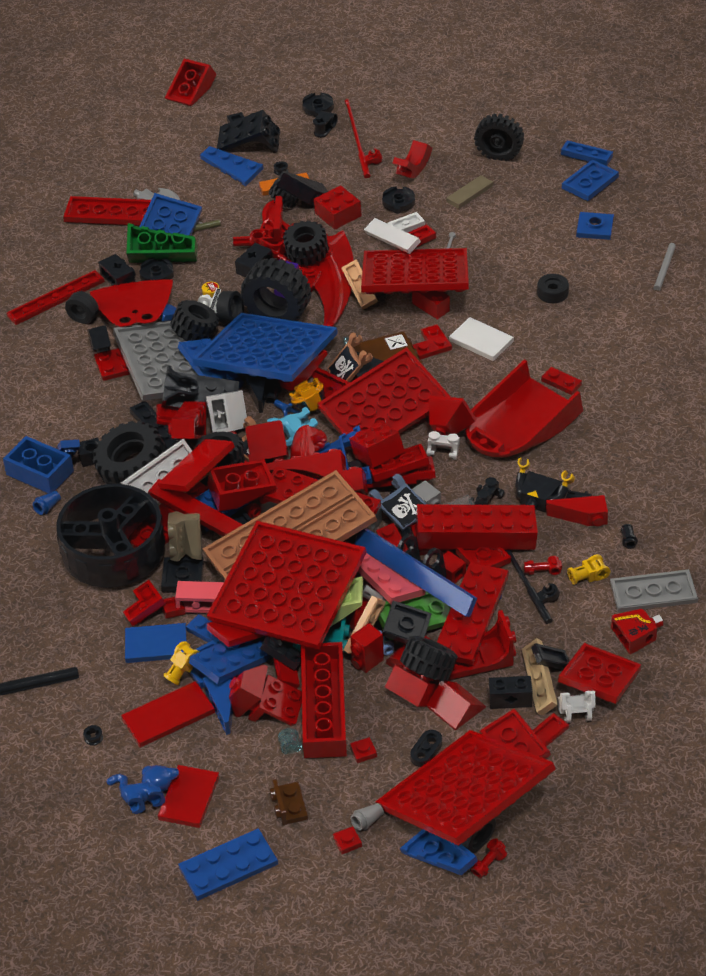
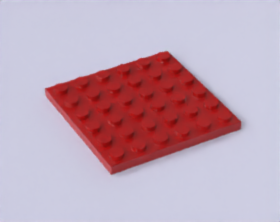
[361,248,469,294]
[207,521,367,650]
[375,730,556,846]

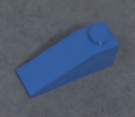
[203,677,233,735]

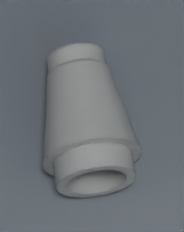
[351,803,384,831]

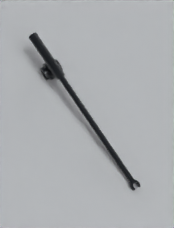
[505,549,560,624]

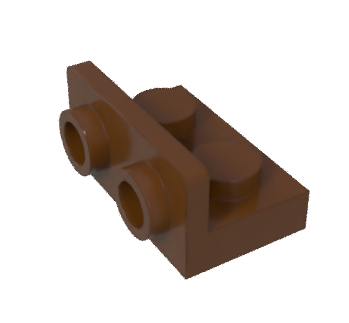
[269,779,308,825]

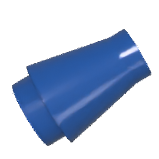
[33,491,61,515]

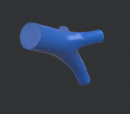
[274,399,301,417]

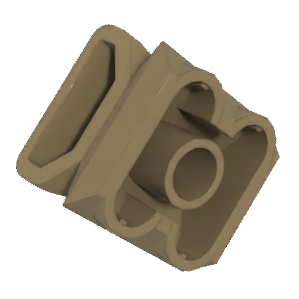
[168,511,202,561]

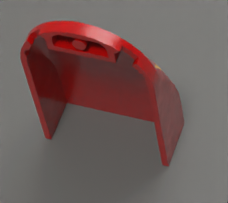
[466,359,583,457]

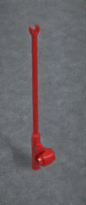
[345,99,383,178]

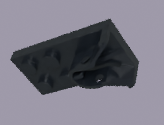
[161,366,239,414]

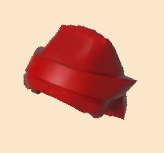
[290,425,327,459]

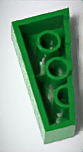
[126,223,198,263]

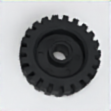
[474,114,524,161]

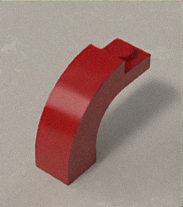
[392,140,433,178]

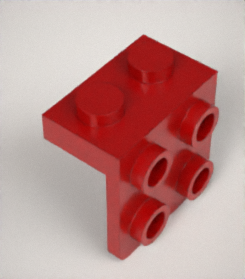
[245,420,289,462]
[248,675,302,726]

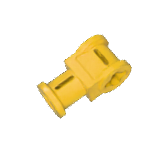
[567,554,611,585]
[164,641,199,685]

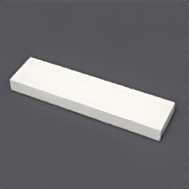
[364,218,421,254]

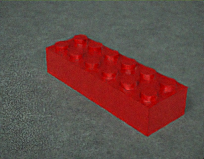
[416,504,538,550]
[301,642,347,758]

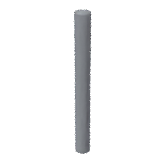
[654,243,676,291]

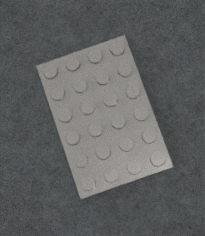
[113,321,198,401]

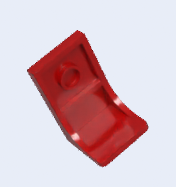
[449,610,516,680]

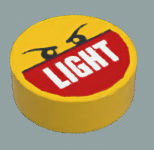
[202,282,219,297]

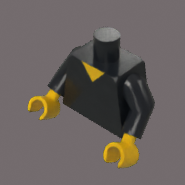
[515,457,575,512]

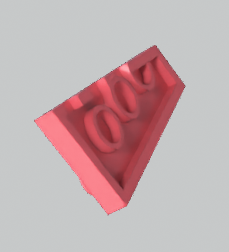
[357,553,426,604]

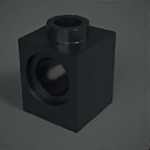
[77,437,99,467]

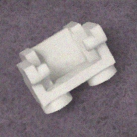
[427,431,460,460]
[557,691,596,723]

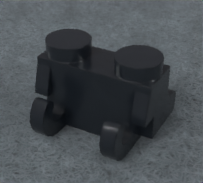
[468,477,505,505]

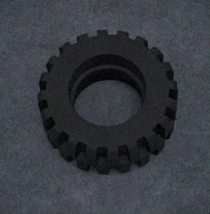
[240,258,312,321]
[93,421,167,484]

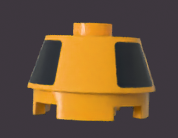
[289,378,325,411]

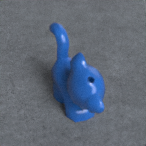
[107,765,179,814]

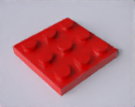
[558,643,641,704]

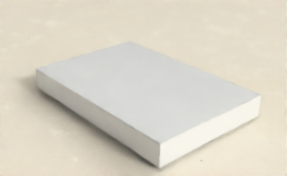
[449,317,514,361]

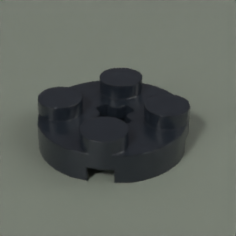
[302,93,334,117]
[382,186,415,214]
[139,258,174,281]

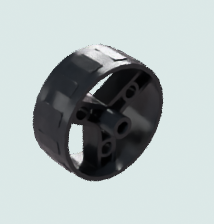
[56,484,165,588]

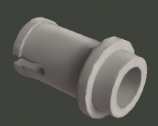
[363,584,386,601]

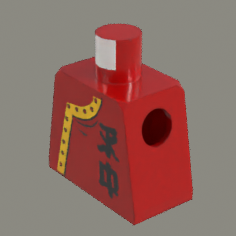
[611,609,663,654]

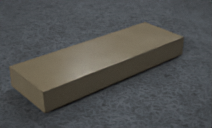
[447,175,493,209]

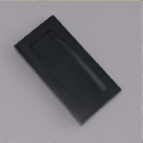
[531,643,570,670]

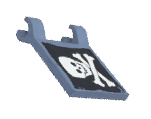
[369,474,426,531]

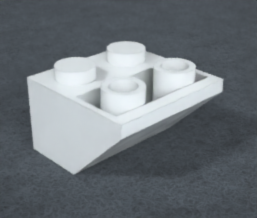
[206,390,247,433]

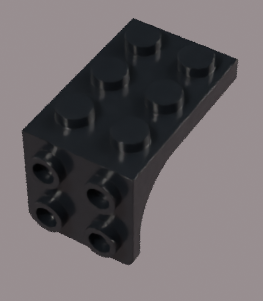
[217,110,281,153]

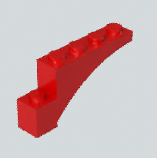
[267,449,368,495]

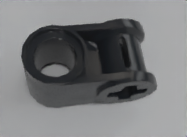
[313,111,338,138]

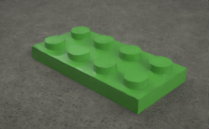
[378,591,451,640]

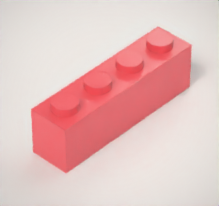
[175,581,224,613]

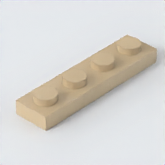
[522,638,558,715]

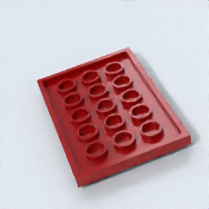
[317,347,451,447]

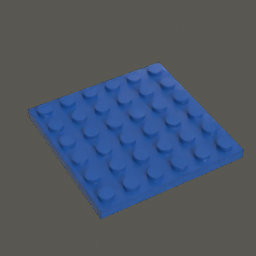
[193,313,338,382]

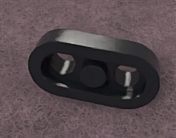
[410,730,442,767]

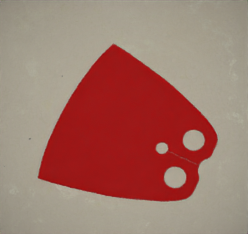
[90,279,173,327]

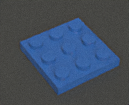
[139,193,202,236]

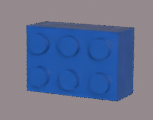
[3,436,74,493]

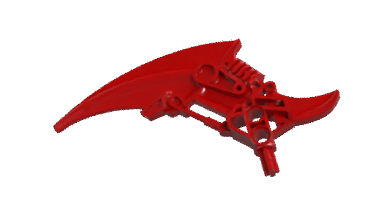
[233,200,354,327]

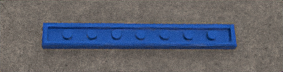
[354,528,477,617]

